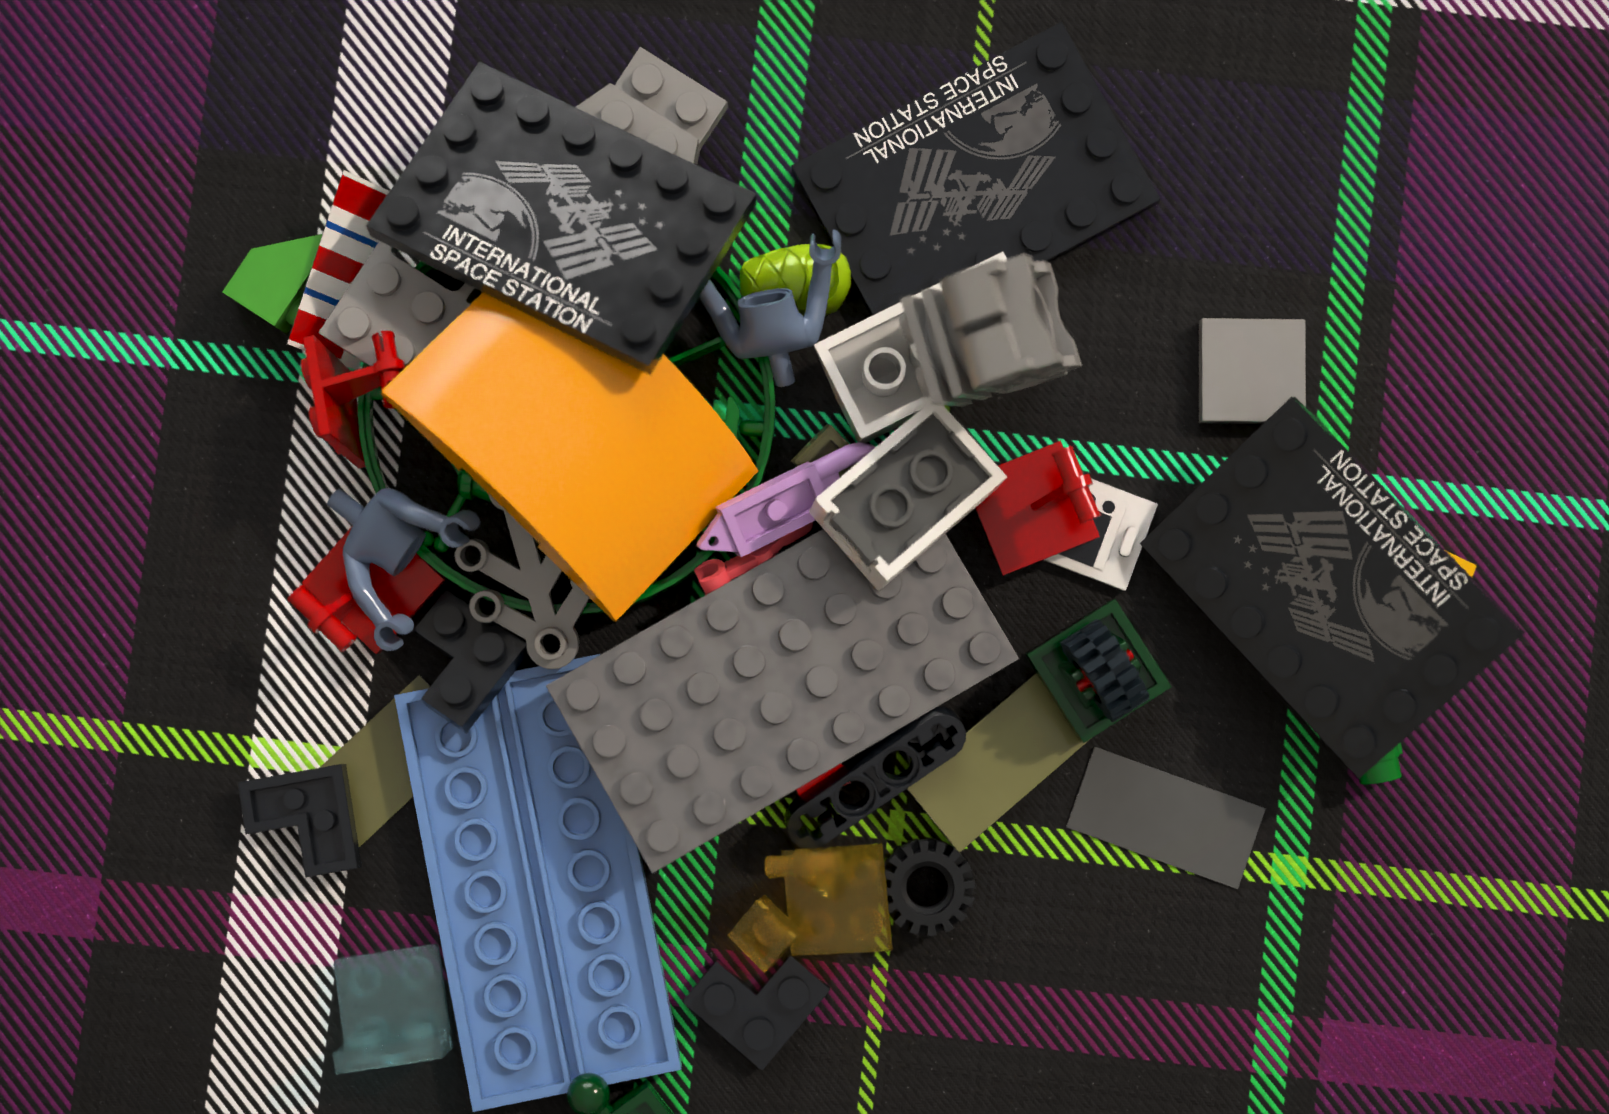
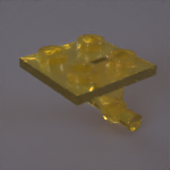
[765,843,893,956]

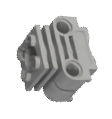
[900,254,1082,407]

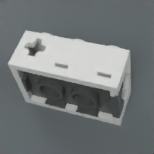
[809,401,1007,591]

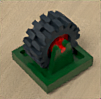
[1025,599,1172,743]

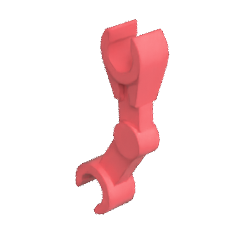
[694,522,813,595]

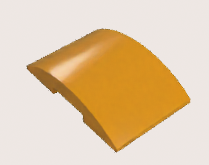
[380,292,759,622]

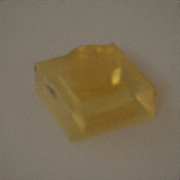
[727,895,803,973]

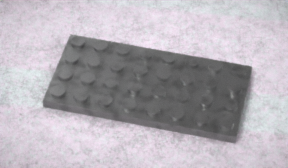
[546,529,1019,873]

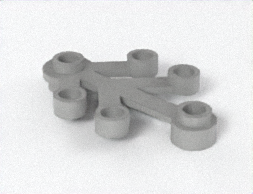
[455,494,590,669]

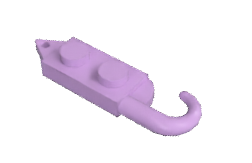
[696,442,876,557]

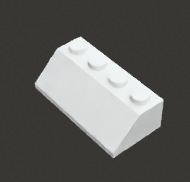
[814,252,1007,443]

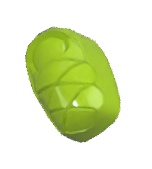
[740,244,851,316]

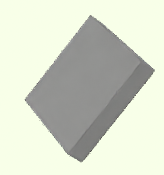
[1199,318,1306,424]

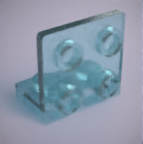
[333,944,453,1075]

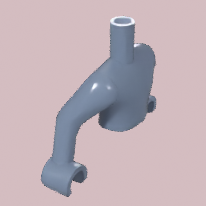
[699,229,841,387]
[327,488,480,651]

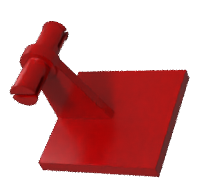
[301,330,405,469]
[975,441,1101,576]
[287,527,447,654]

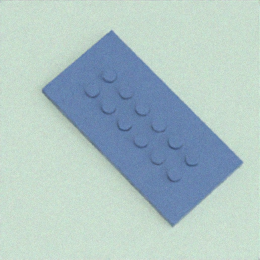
[394,654,682,1112]

